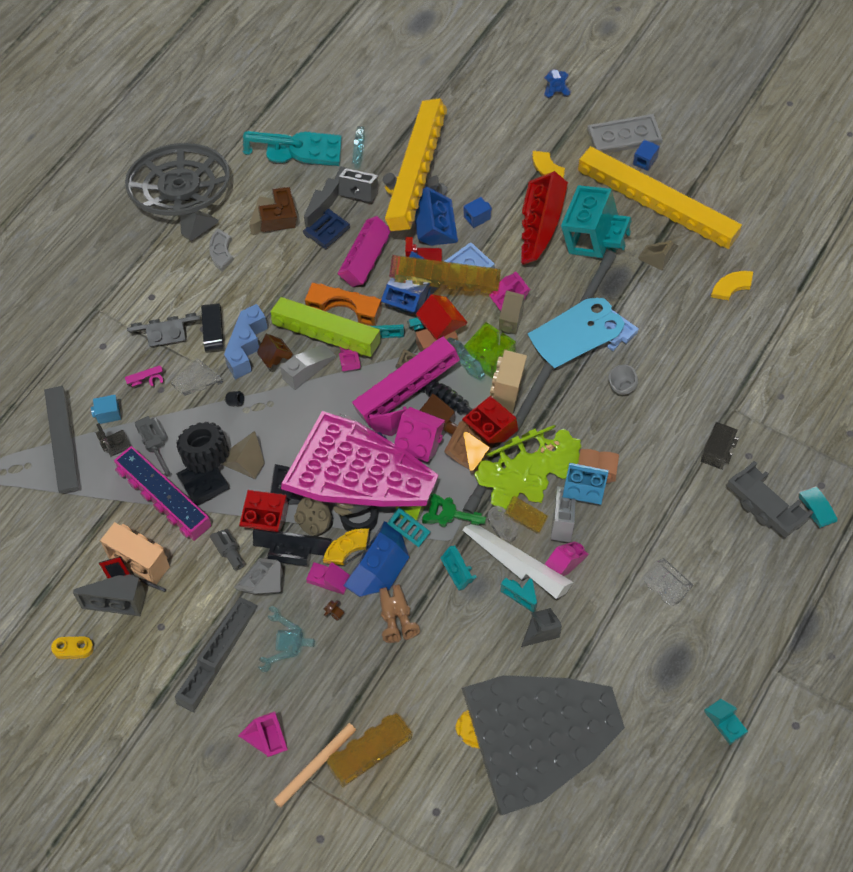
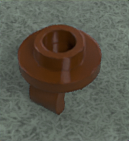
[324,600,344,621]

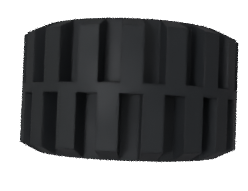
[176,422,230,473]

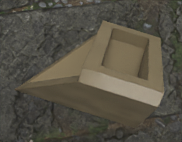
[638,240,678,270]
[222,431,265,480]

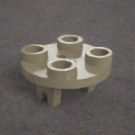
[294,497,333,536]

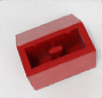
[462,396,518,443]
[239,490,288,532]

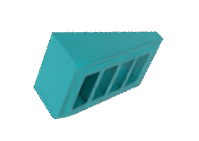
[387,507,431,547]

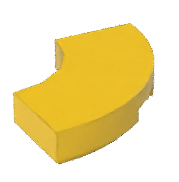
[532,151,565,178]
[711,271,753,301]
[323,528,369,565]

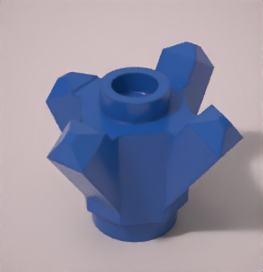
[544,69,571,98]

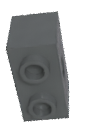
[339,168,378,202]

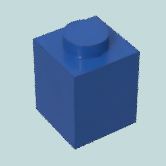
[633,140,660,171]
[463,197,492,228]

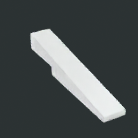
[463,524,573,599]

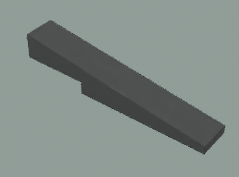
[44,386,79,493]
[175,597,258,713]

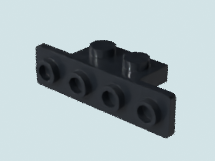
[253,529,332,566]

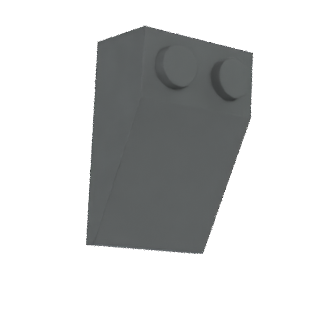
[73,574,146,616]

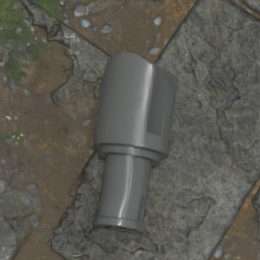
[210,528,245,571]

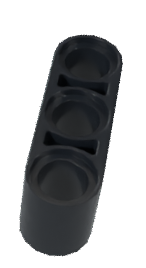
[201,303,224,352]

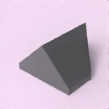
[180,207,219,241]
[521,608,562,647]

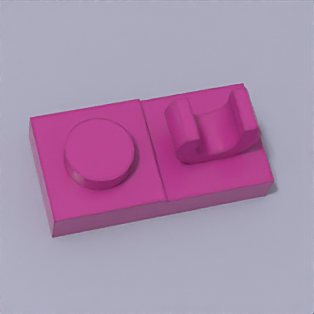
[125,365,163,387]

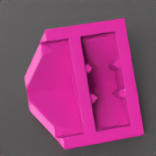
[489,272,531,311]
[369,406,407,436]

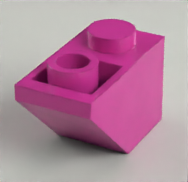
[544,541,589,576]

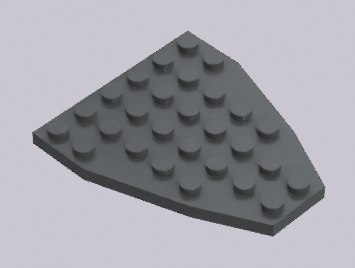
[462,675,625,815]

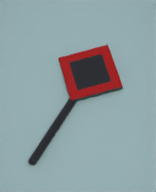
[99,556,166,592]

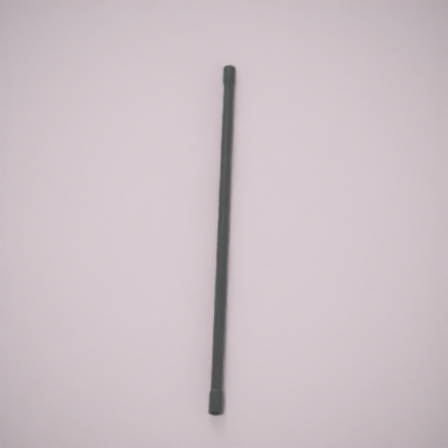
[463,251,616,514]

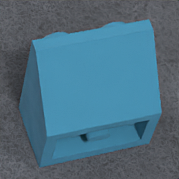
[562,463,609,505]

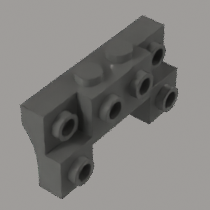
[727,461,813,538]

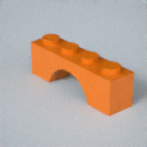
[305,283,382,326]

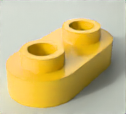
[51,636,94,659]

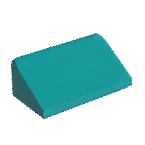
[371,324,404,338]

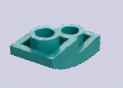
[799,487,838,528]

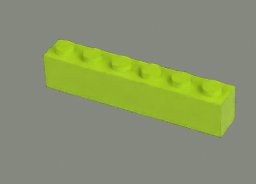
[271,297,380,357]

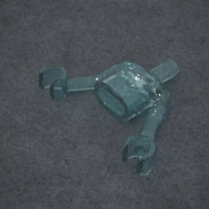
[258,606,315,672]

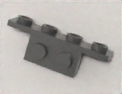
[127,313,201,347]

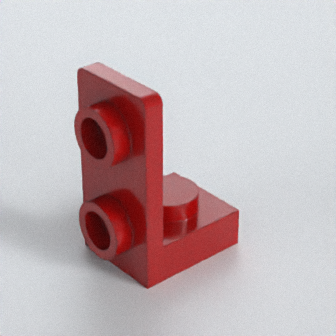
[405,237,442,264]

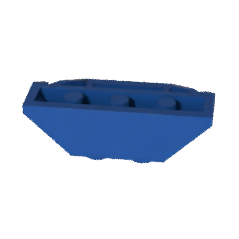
[343,521,409,597]

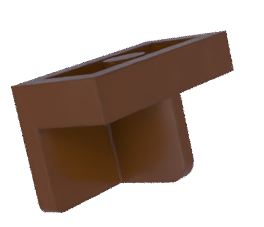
[257,333,293,368]

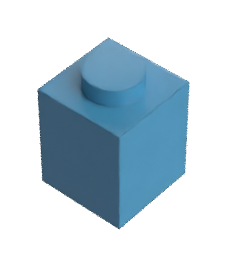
[91,395,121,424]

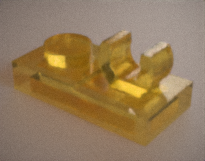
[504,496,548,533]

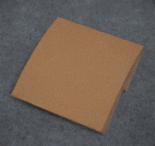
[444,421,495,471]

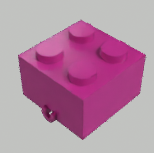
[394,407,445,462]

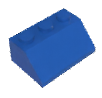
[415,186,458,246]

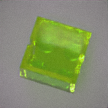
[463,322,516,378]

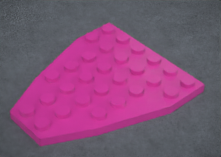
[281,411,438,507]

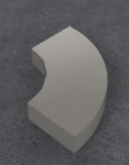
[209,228,234,272]

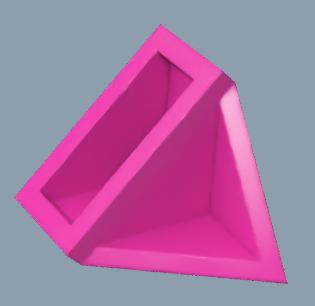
[238,711,288,757]

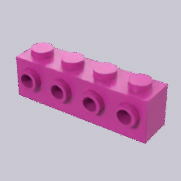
[337,216,391,287]

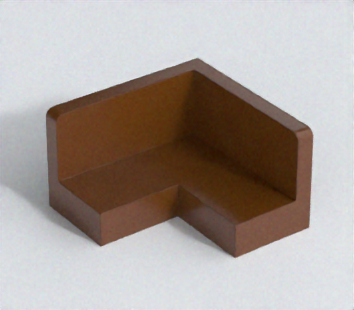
[258,187,297,232]

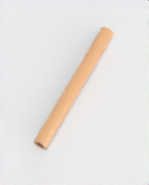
[273,723,356,808]

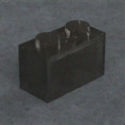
[701,422,739,470]

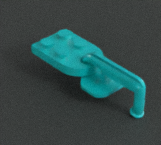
[243,131,342,166]

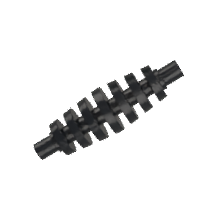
[420,380,473,415]

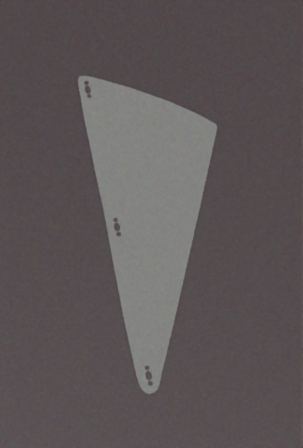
[0,332,516,541]

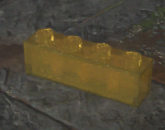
[326,713,412,788]

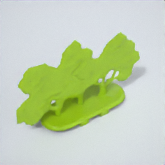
[474,425,582,510]

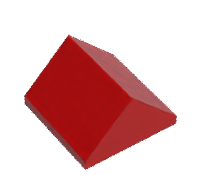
[416,294,467,341]

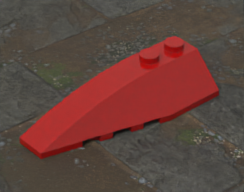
[521,171,568,265]

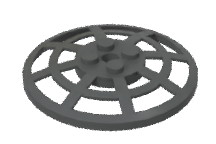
[125,143,230,216]

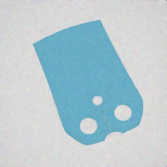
[527,298,625,368]

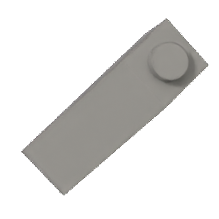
[280,344,336,390]
[551,486,576,542]

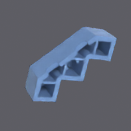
[224,304,268,380]

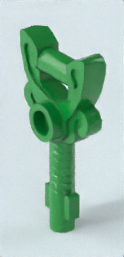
[422,493,486,527]

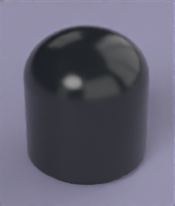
[225,391,244,406]

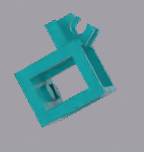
[561,185,632,258]

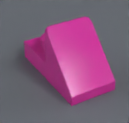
[306,562,349,595]

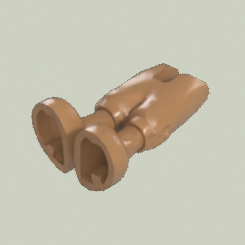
[379,584,420,643]

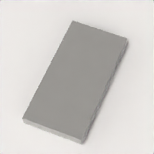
[587,114,663,153]

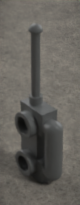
[135,416,170,476]

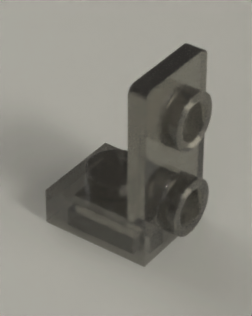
[95,423,131,457]

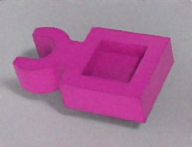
[339,347,361,371]

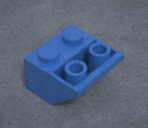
[381,271,432,315]

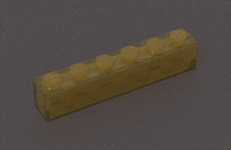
[389,255,501,294]

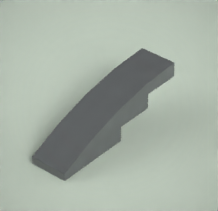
[304,166,346,227]

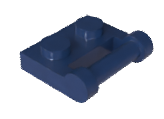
[303,209,350,249]

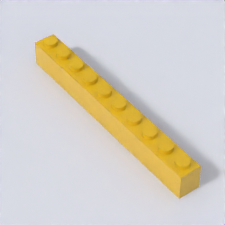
[385,98,447,231]
[578,146,742,249]

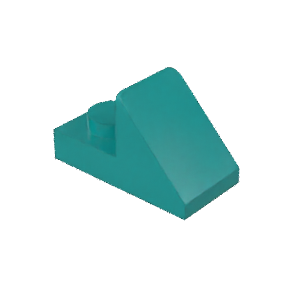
[500,577,537,612]
[704,699,748,745]

